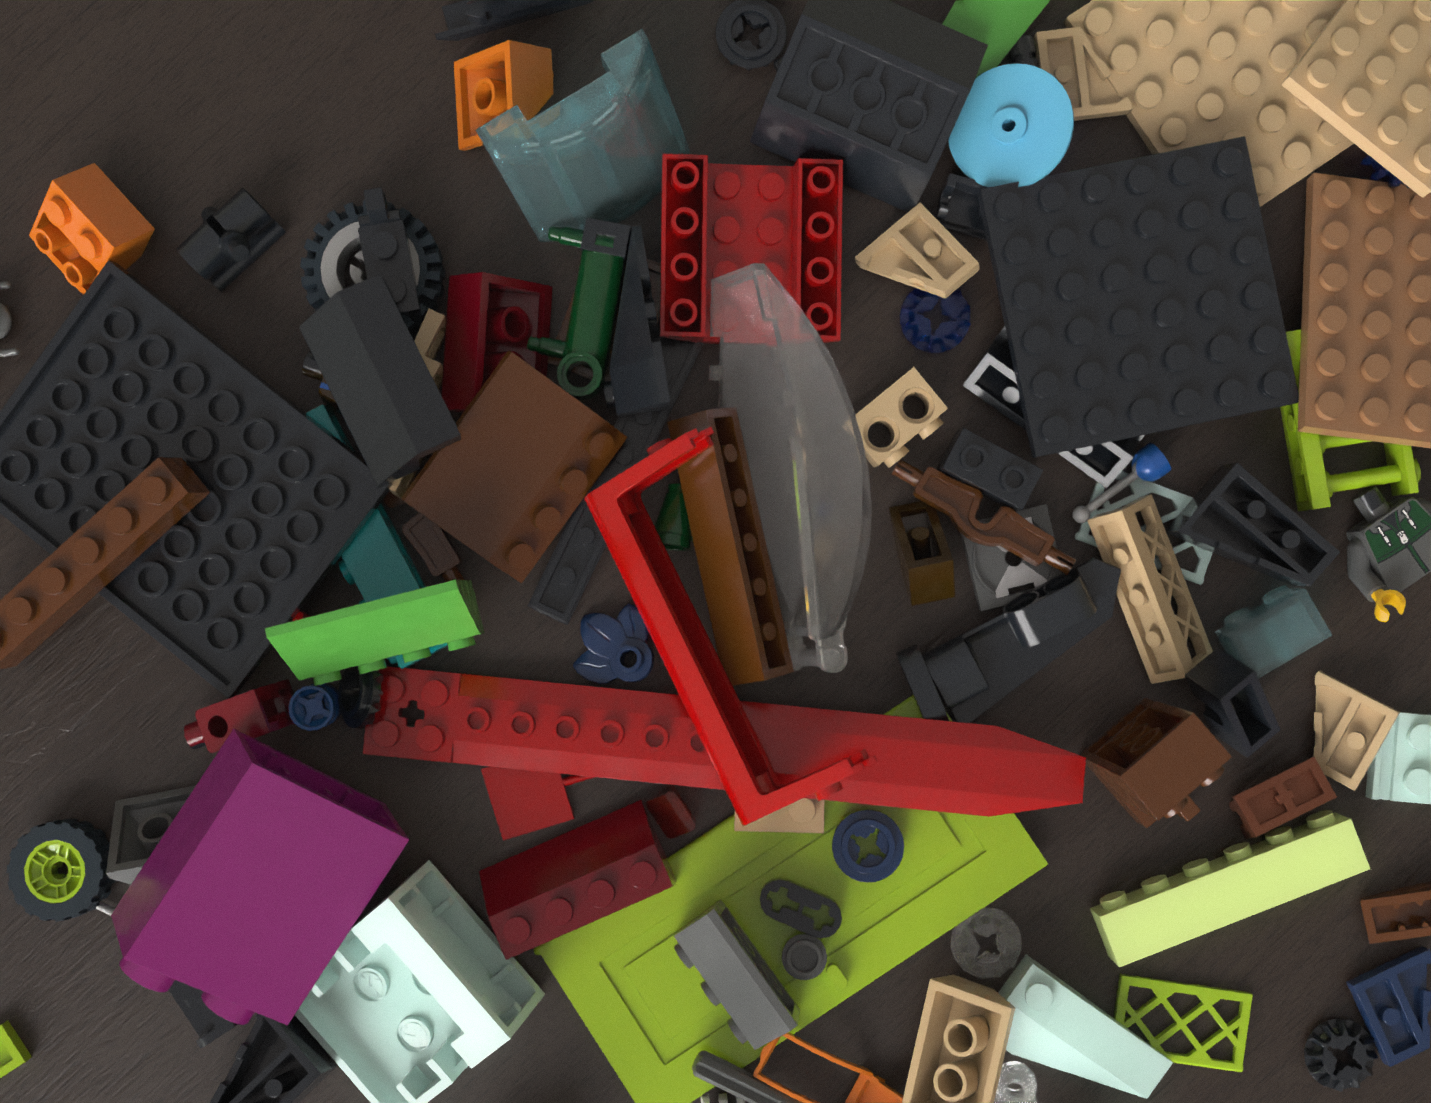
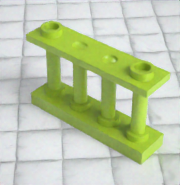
[1280,329,1421,512]

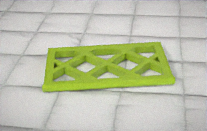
[1114,974,1253,1072]

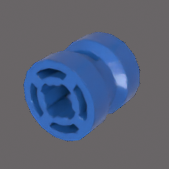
[288,683,341,731]

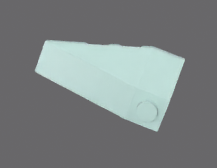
[998,954,1173,1099]

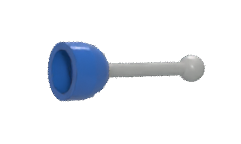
[1072,442,1171,523]

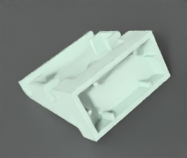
[295,860,545,1103]

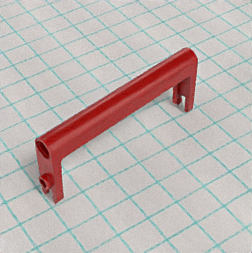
[584,426,878,826]

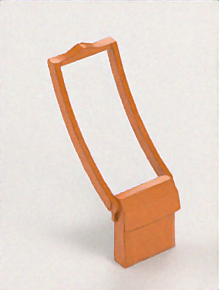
[752,1032,904,1103]

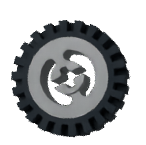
[300,200,446,335]

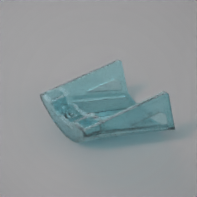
[476,29,690,242]

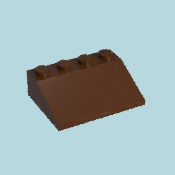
[401,350,628,583]

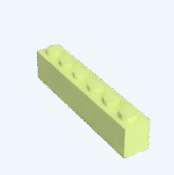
[1090,810,1370,967]

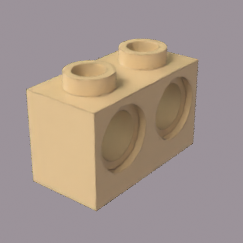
[841,367,948,468]

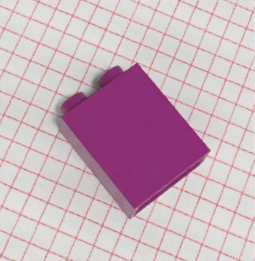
[111,729,409,1025]

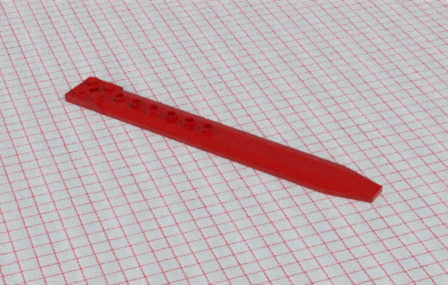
[363,666,1086,817]

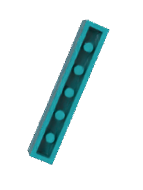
[306,404,448,669]

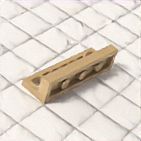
[1087,494,1213,684]

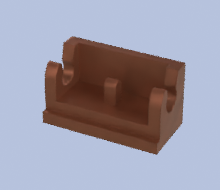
[1229,757,1337,839]

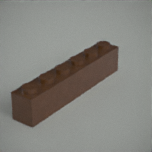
[667,407,794,686]
[0,457,210,670]

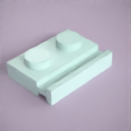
[1365,712,1431,804]

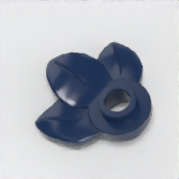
[573,603,654,684]

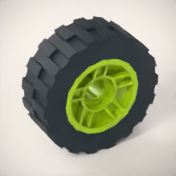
[6,818,116,922]

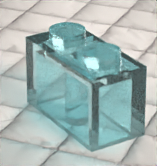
[1215,585,1332,678]

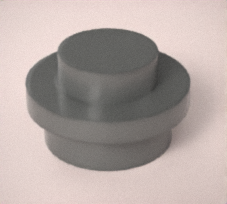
[782,934,827,980]

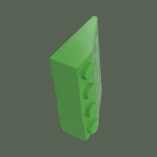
[265,579,485,686]

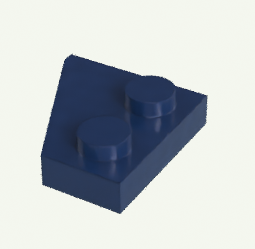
[1346,946,1431,1067]

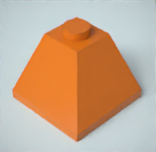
[454,40,554,151]

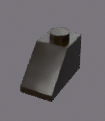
[889,501,955,606]

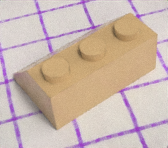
[902,975,1015,1103]

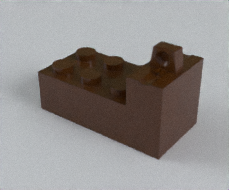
[1080,698,1232,828]

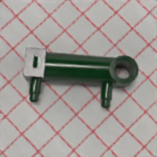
[527,217,632,400]

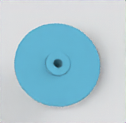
[948,63,1074,188]

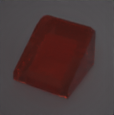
[646,786,696,839]

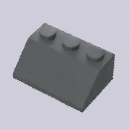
[674,899,800,1050]

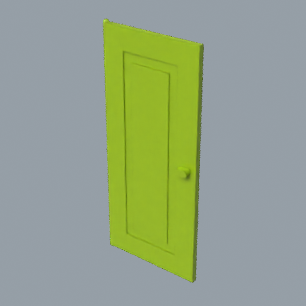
[533,695,1048,1103]

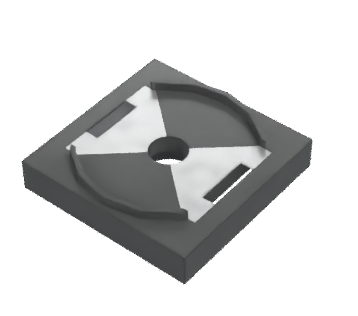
[960,504,1063,611]

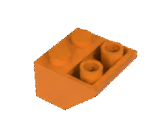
[29,163,155,295]

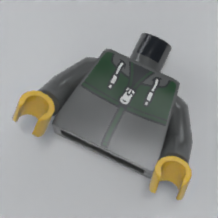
[1347,485,1431,622]

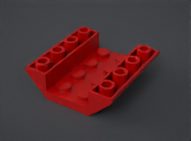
[660,153,843,346]

